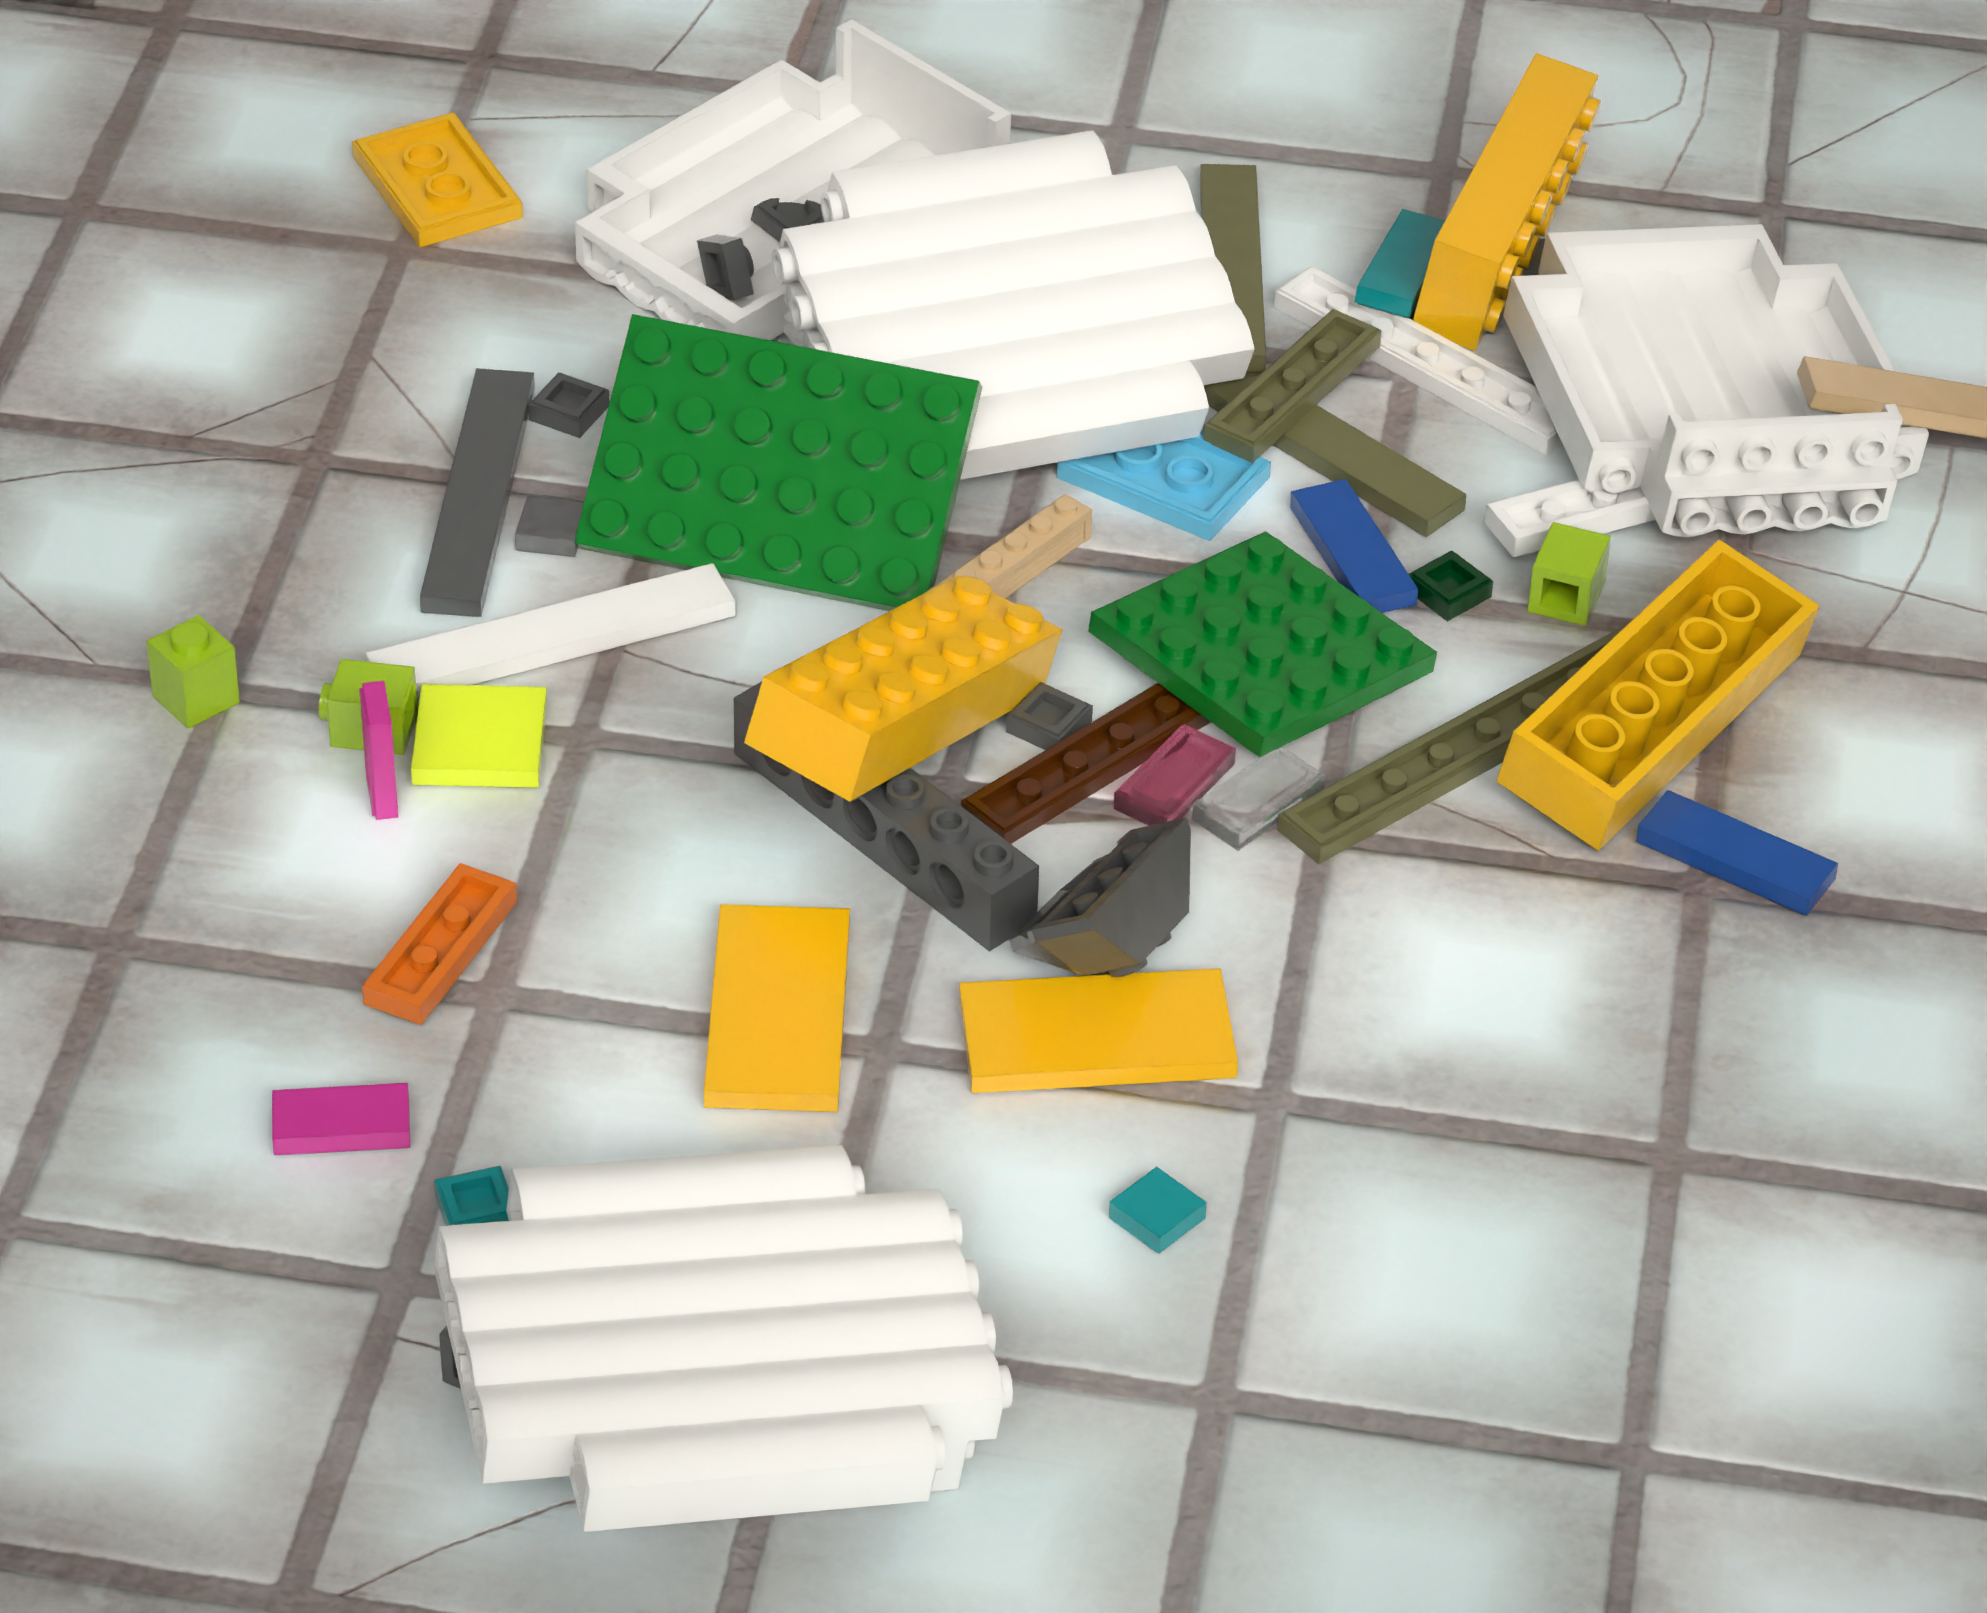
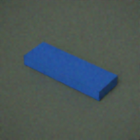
[1290,479,1418,613]
[1636,790,1838,916]

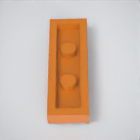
[362,863,518,1025]

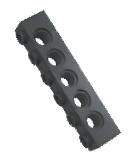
[733,681,1039,952]

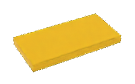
[704,904,850,1112]
[959,968,1238,1093]

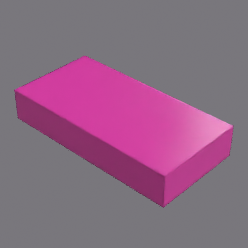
[359,681,398,820]
[272,1083,410,1155]

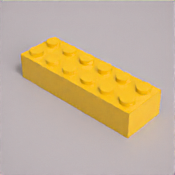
[1413,53,1601,351]
[1496,540,1820,851]
[744,575,1063,802]

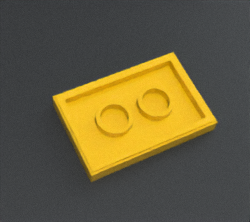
[352,112,523,248]

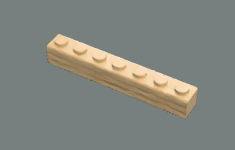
[923,494,1092,598]

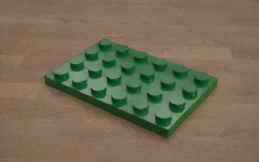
[575,314,983,611]

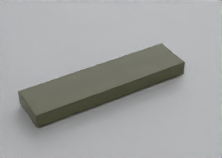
[1203,309,1382,463]

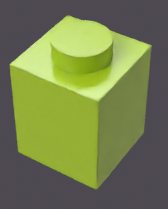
[1527,522,1611,626]
[146,615,240,729]
[319,659,418,755]

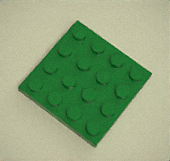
[1088,531,1437,758]

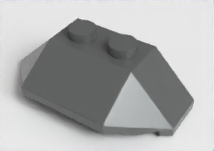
[1009,817,1191,977]

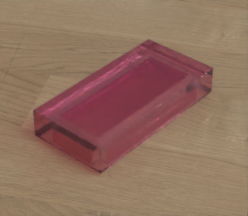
[1113,724,1236,826]

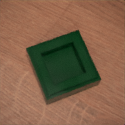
[1409,550,1493,622]

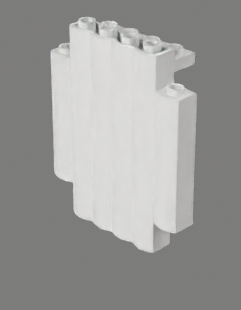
[575,19,1013,347]
[772,130,1255,480]
[1503,224,1929,538]
[434,1145,1013,1532]

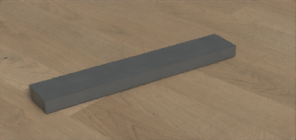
[420,368,535,617]

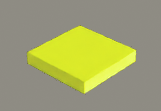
[411,684,547,788]

